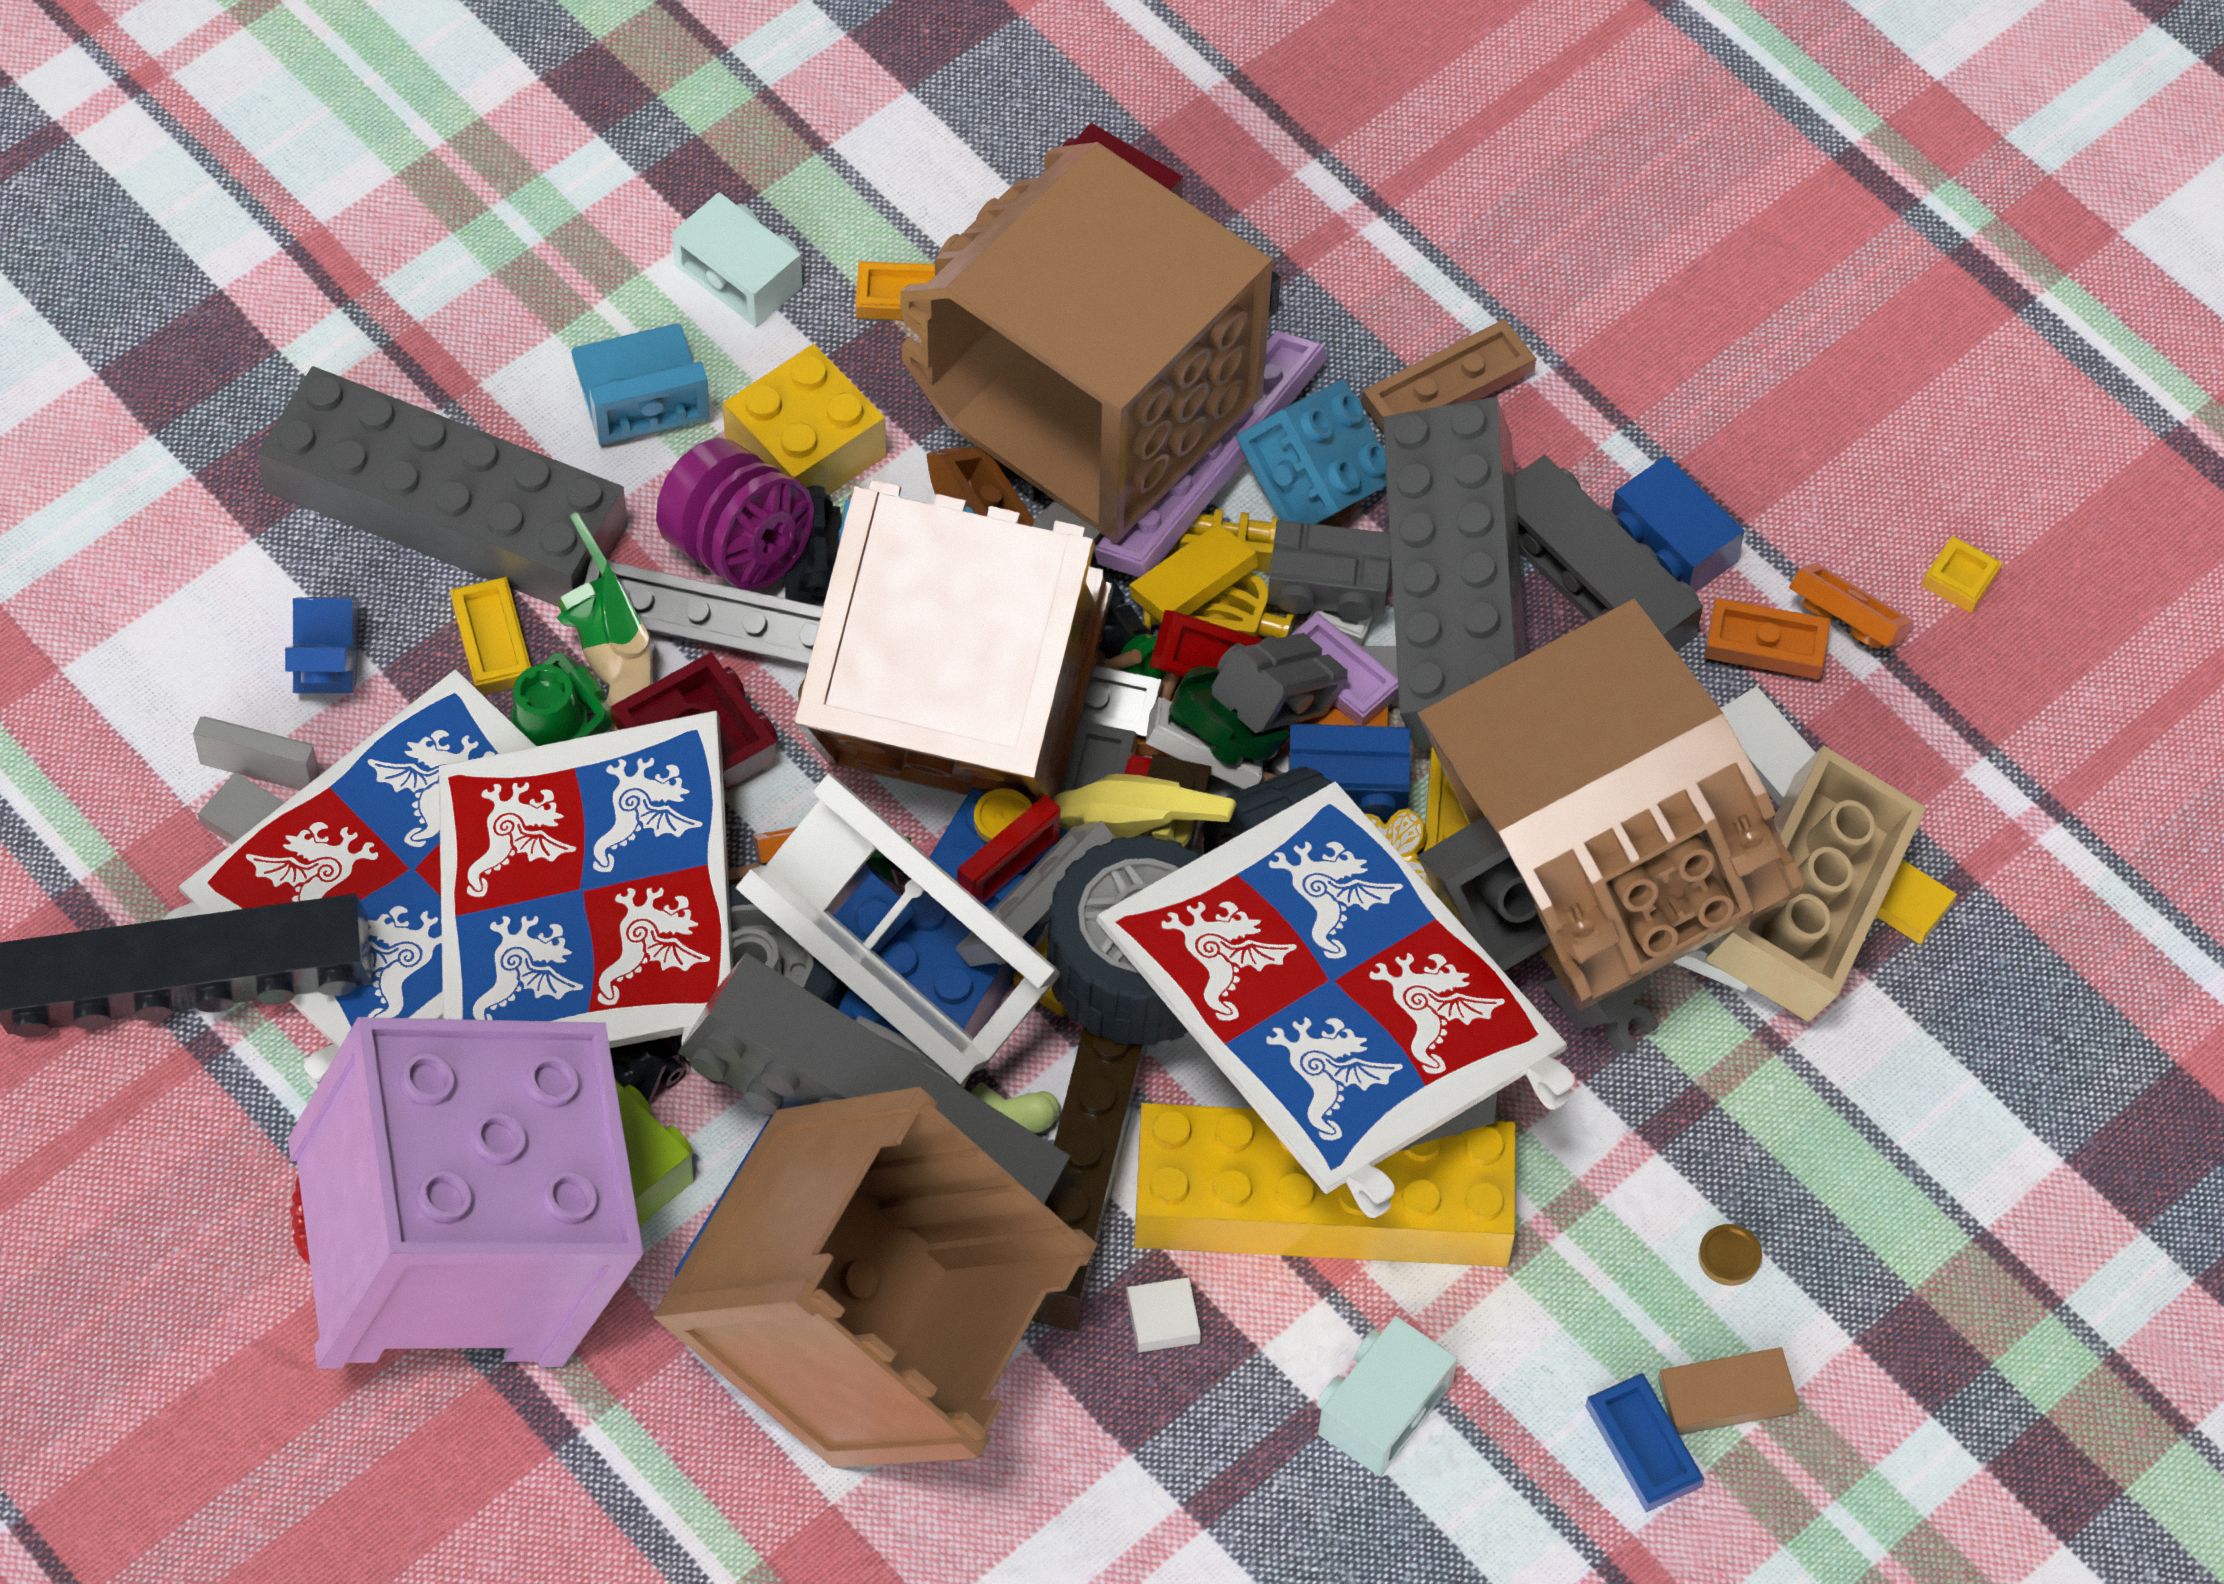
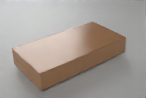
[1658,1347,1799,1435]

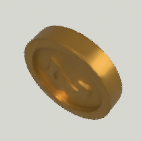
[1698,1224,1762,1286]

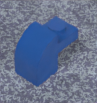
[285,597,359,693]

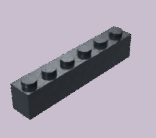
[0,893,373,1038]

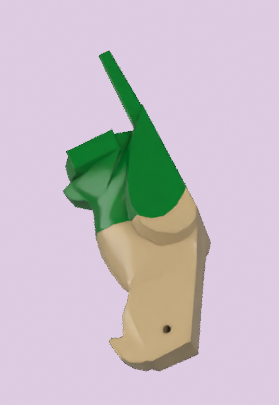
[557,512,654,731]

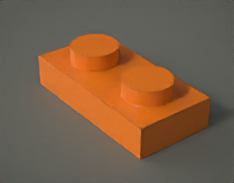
[1789,563,1915,648]
[1704,597,1831,680]

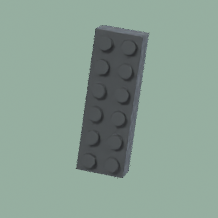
[257,366,627,607]
[1383,397,1527,749]
[678,953,1070,1204]

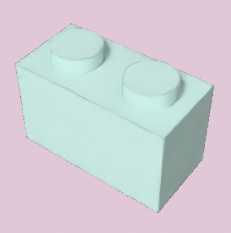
[672,192,802,328]
[1317,1315,1458,1477]

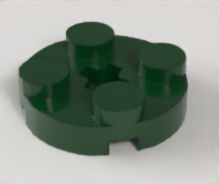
[1169,666,1290,766]

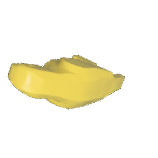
[1053,774,1237,847]

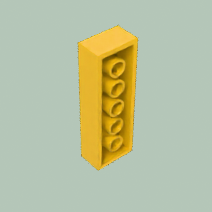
[1134,1103,1516,1267]

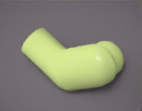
[970,1082,1060,1133]

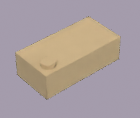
[1705,745,1926,1022]

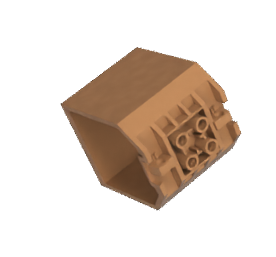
[900,142,1273,543]
[1417,598,1804,1011]

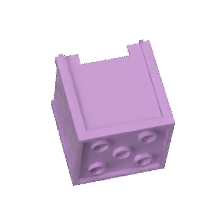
[288,1017,643,1369]

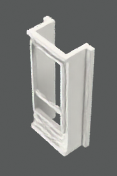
[736,773,1060,1084]

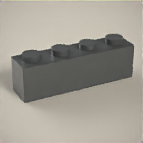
[1514,455,1703,652]

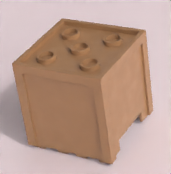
[652,1087,1098,1468]

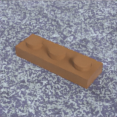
[1361,319,1536,432]

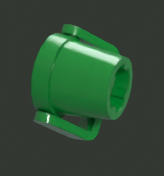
[510,652,614,746]

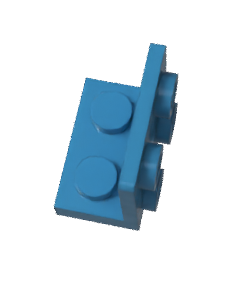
[571,323,710,445]
[1235,379,1387,524]

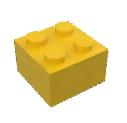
[723,343,886,495]

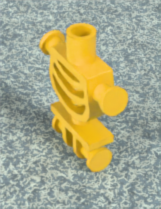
[1143,509,1295,639]

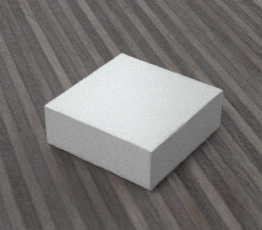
[1127,1277,1201,1353]

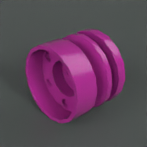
[656,438,814,590]

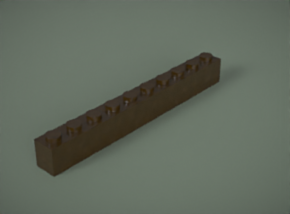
[1031,754,1212,1331]

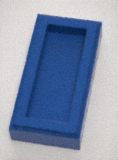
[1585,1373,1704,1513]

